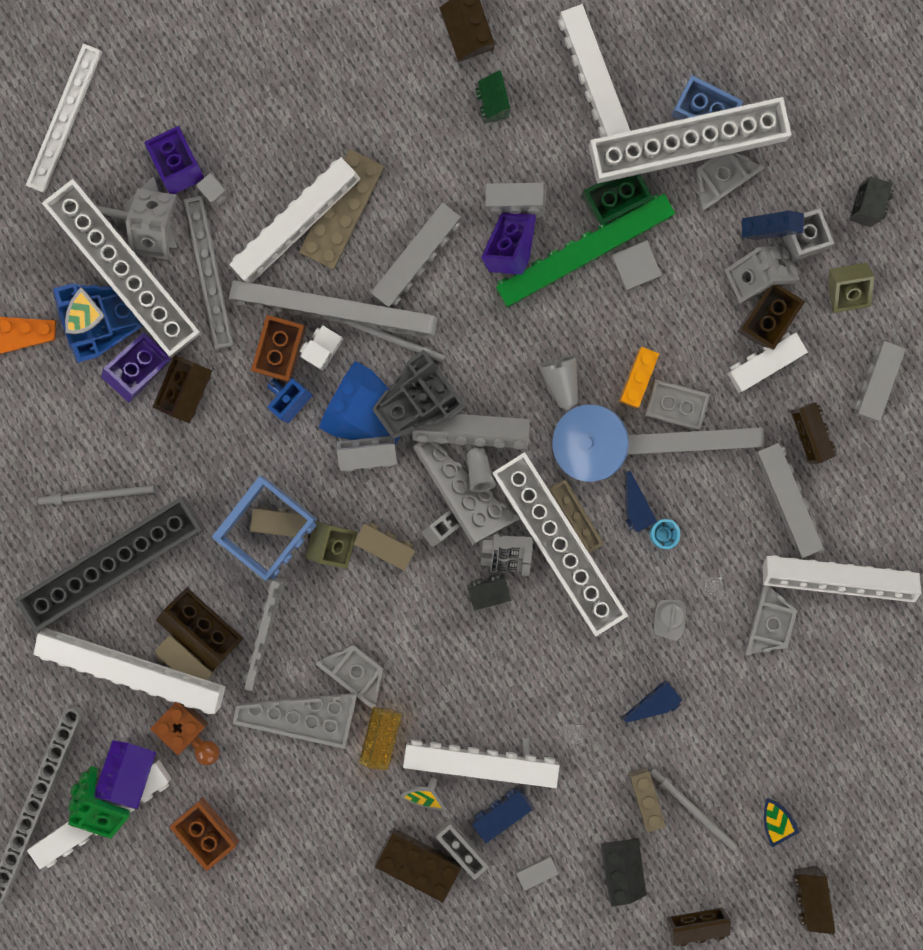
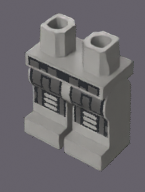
[481,535,533,576]

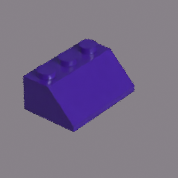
[94,740,156,810]

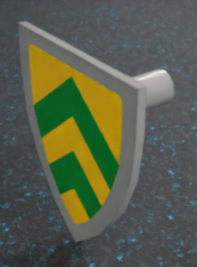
[65,287,105,334]
[400,777,446,810]

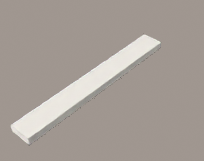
[26,43,102,193]

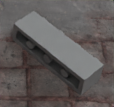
[853,341,906,422]

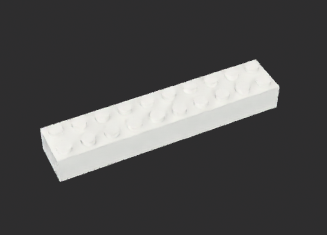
[588,97,792,183]
[42,179,201,358]
[492,452,628,637]

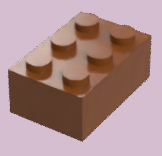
[251,315,306,382]
[169,797,240,871]

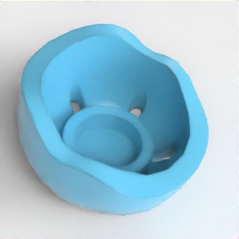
[649,519,680,549]

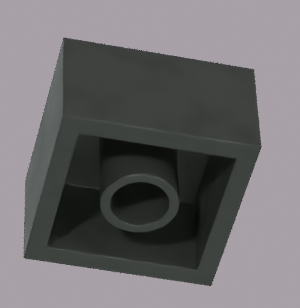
[849,176,893,227]
[467,573,512,611]

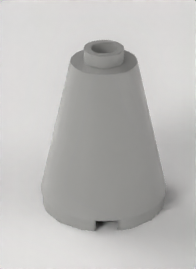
[539,355,578,410]

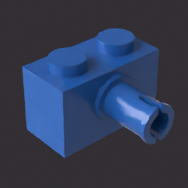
[267,378,313,424]

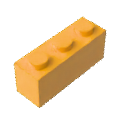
[618,347,659,409]

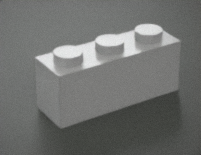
[485,183,546,214]
[337,436,397,472]
[436,819,489,880]

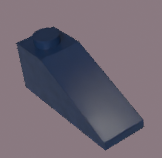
[625,471,657,532]
[622,680,682,723]

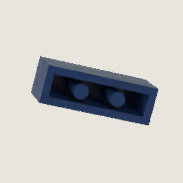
[742,210,804,240]
[472,787,533,843]

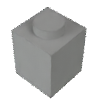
[196,173,228,206]

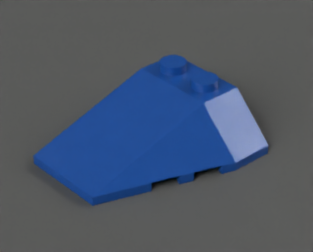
[53,284,144,363]
[318,361,401,445]

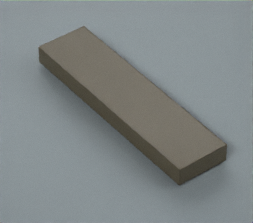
[549,479,604,553]

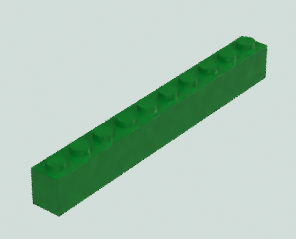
[495,193,676,309]

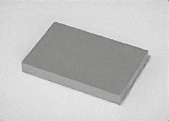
[645,379,710,431]

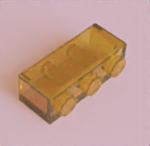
[359,707,402,770]

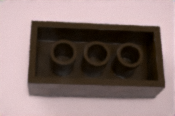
[375,828,461,903]

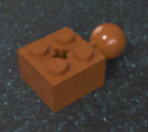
[150,702,220,766]

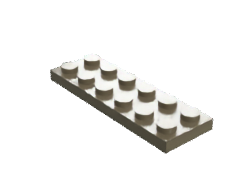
[299,149,384,270]

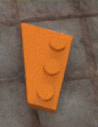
[0,317,57,354]

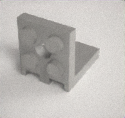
[126,188,176,260]
[725,246,800,304]

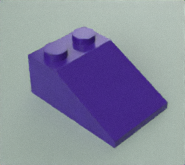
[144,126,204,194]
[481,213,536,275]
[100,332,172,403]

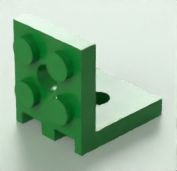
[68,766,130,839]

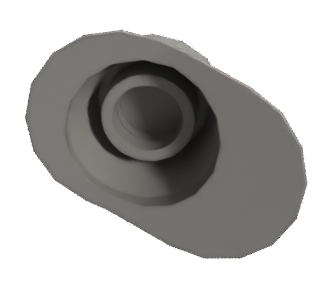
[654,600,686,641]

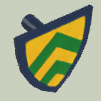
[764,798,800,847]

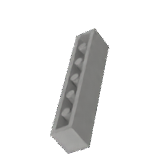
[371,202,461,308]
[413,414,530,449]
[754,443,824,558]

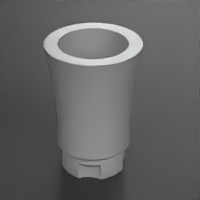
[467,448,496,492]

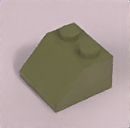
[828,263,875,313]
[305,521,357,568]

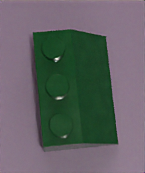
[581,174,653,225]

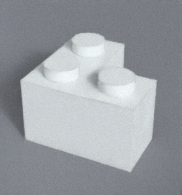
[300,325,343,372]

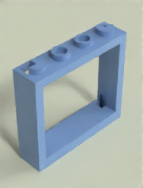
[212,476,317,581]

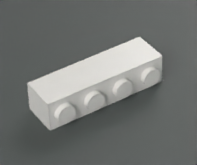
[727,332,808,393]

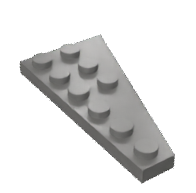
[413,441,520,545]
[243,577,286,691]
[233,692,358,749]

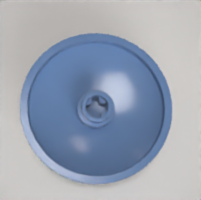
[552,405,629,482]

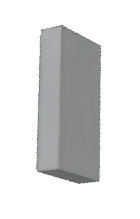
[516,856,559,891]

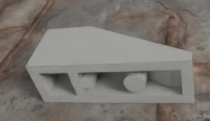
[421,509,461,547]

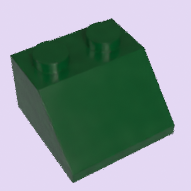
[475,70,511,123]

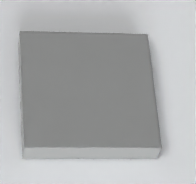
[611,240,662,291]

